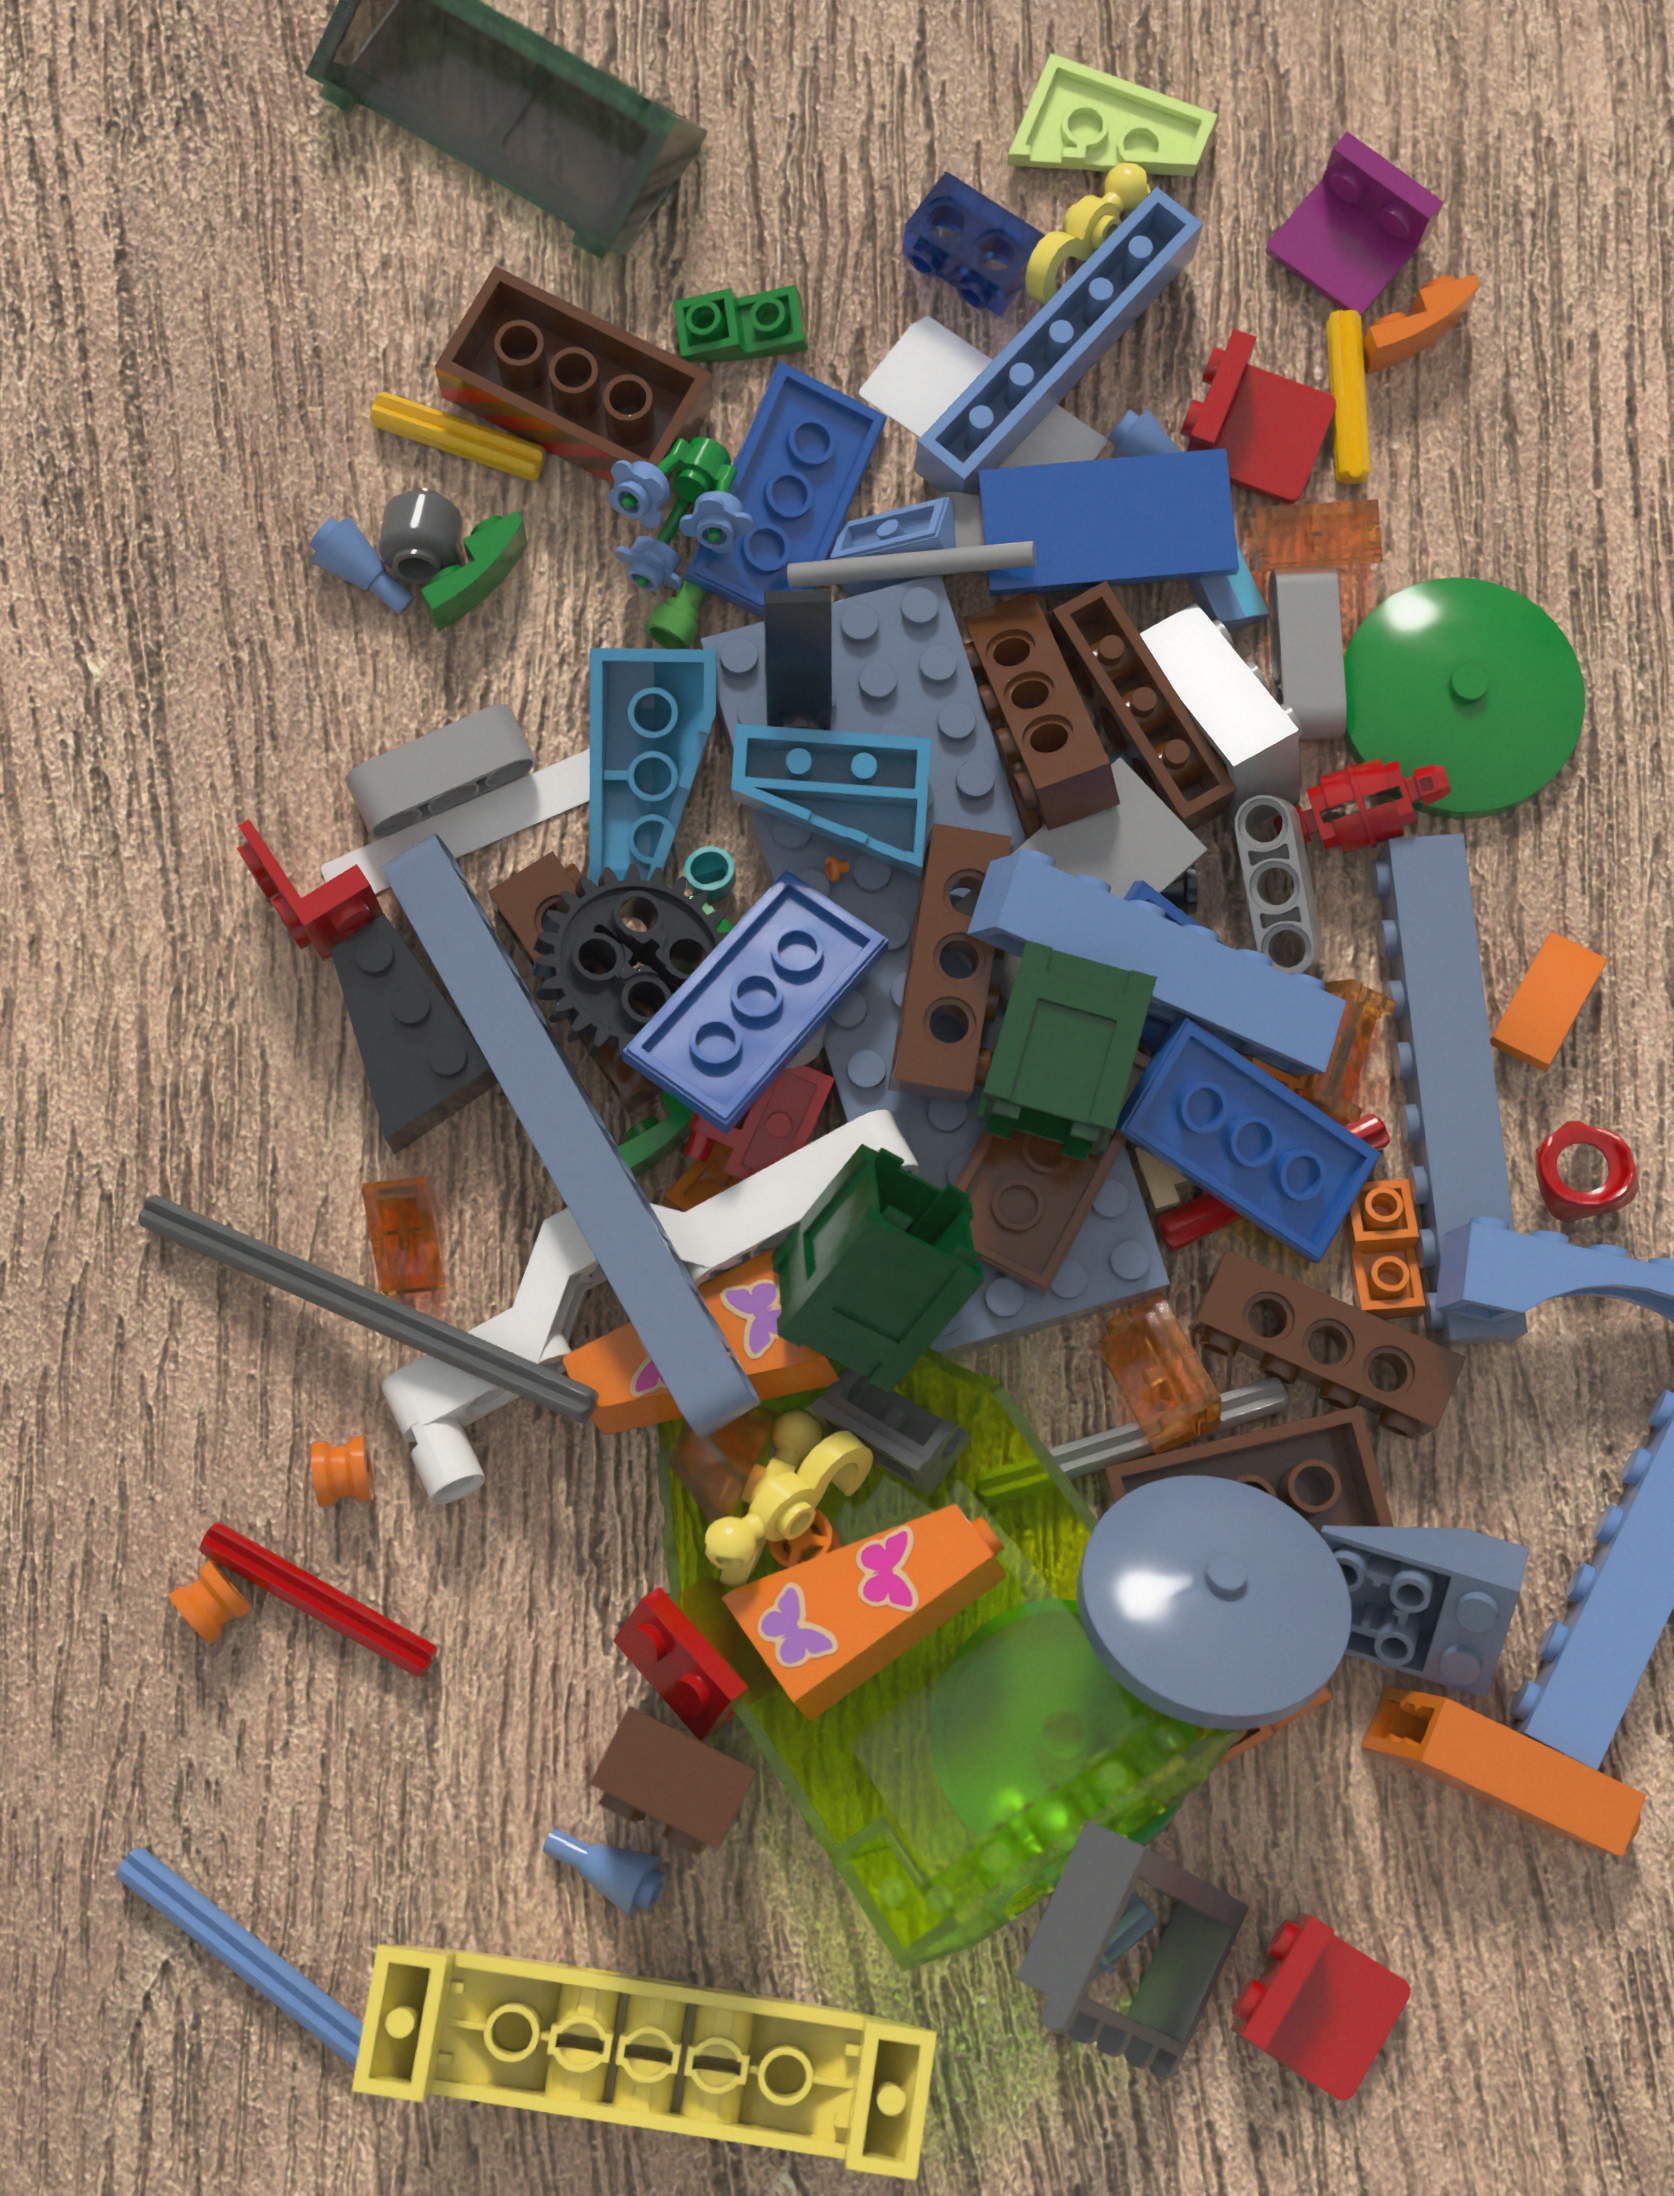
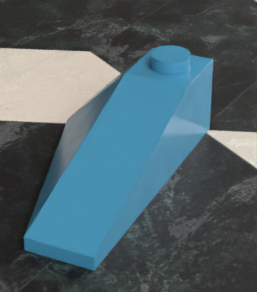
[589,648,717,887]

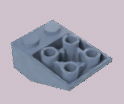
[1320,1526,1529,1698]

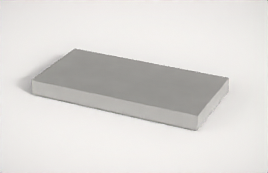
[953,757,1208,1007]

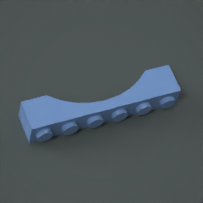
[1435,1217,1674,1323]

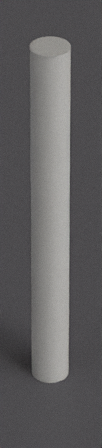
[787,541,1037,589]

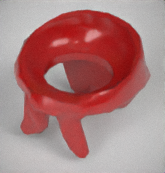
[1535,1121,1639,1223]

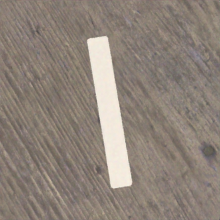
[321,749,590,894]

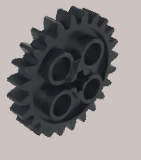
[532,864,729,1067]

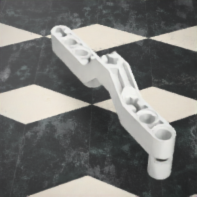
[381,1110,920,1505]

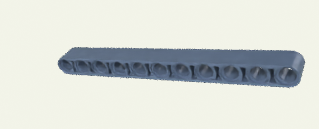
[381,833,761,1440]

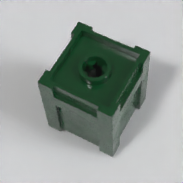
[975,940,1157,1163]
[772,1144,984,1392]

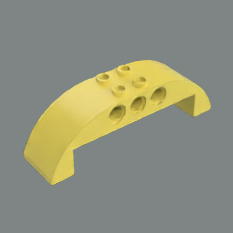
[352,1944,937,2180]

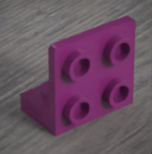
[1265,131,1444,318]

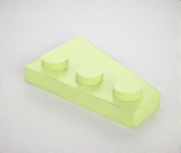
[1007,53,1217,177]

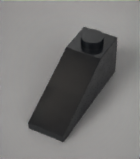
[764,589,832,730]

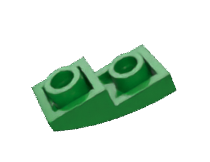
[673,285,809,362]
[420,511,528,631]
[618,1091,693,1178]

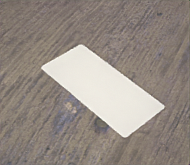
[859,315,1107,468]

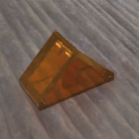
[362,1176,445,1296]
[668,1408,779,1524]

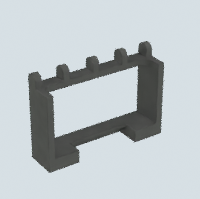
[1014,1820,1249,2079]

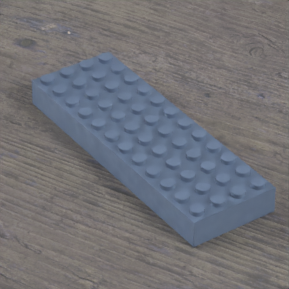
[700,575,1170,1368]

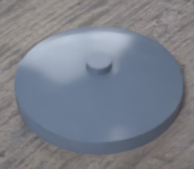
[1077,1476,1352,1730]

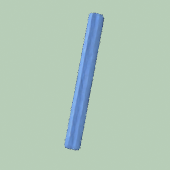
[116,1848,364,2069]

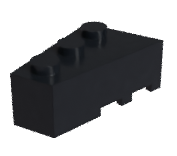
[330,913,499,1155]

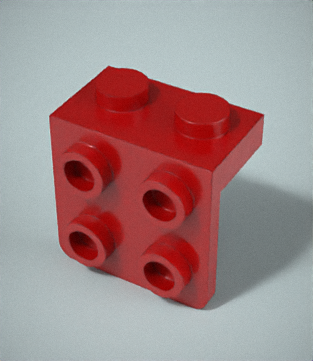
[1180,329,1336,504]
[236,819,383,961]
[613,1578,780,1742]
[1230,1912,1411,2100]

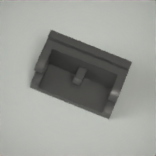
[811,1367,971,1497]

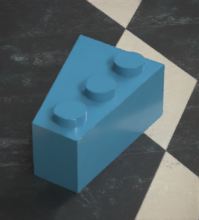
[731,724,932,877]

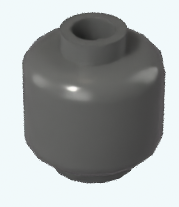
[379,488,463,584]

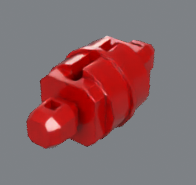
[1273,758,1451,854]

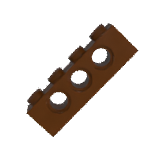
[1049,581,1237,831]
[963,591,1120,831]
[888,823,1012,1103]
[488,851,664,1113]
[1188,1250,1466,1439]

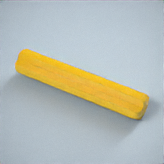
[1326,310,1371,484]
[370,392,546,481]

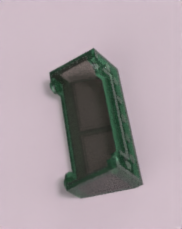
[305,0,708,259]

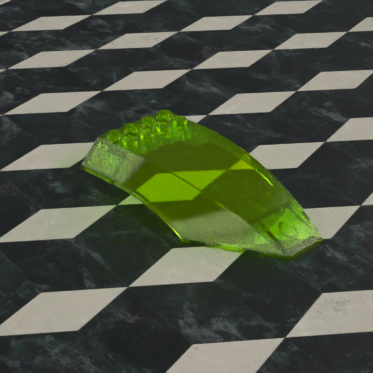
[656,1347,1246,1971]

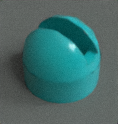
[684,846,736,902]

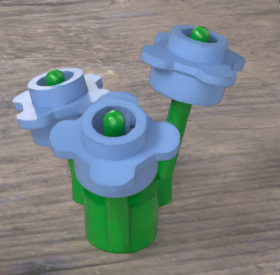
[608,436,754,591]

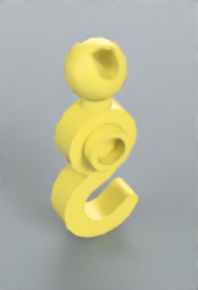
[1025,163,1150,304]
[719,1409,822,1588]
[705,1431,873,1570]

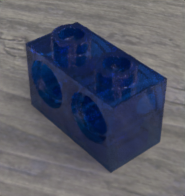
[902,171,1046,317]

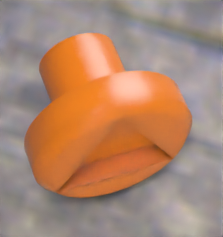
[825,856,849,882]

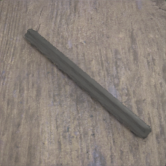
[138,1195,599,1423]

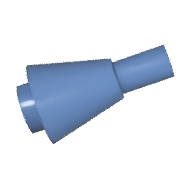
[1107,407,1181,458]
[309,516,415,616]
[543,1828,666,1919]

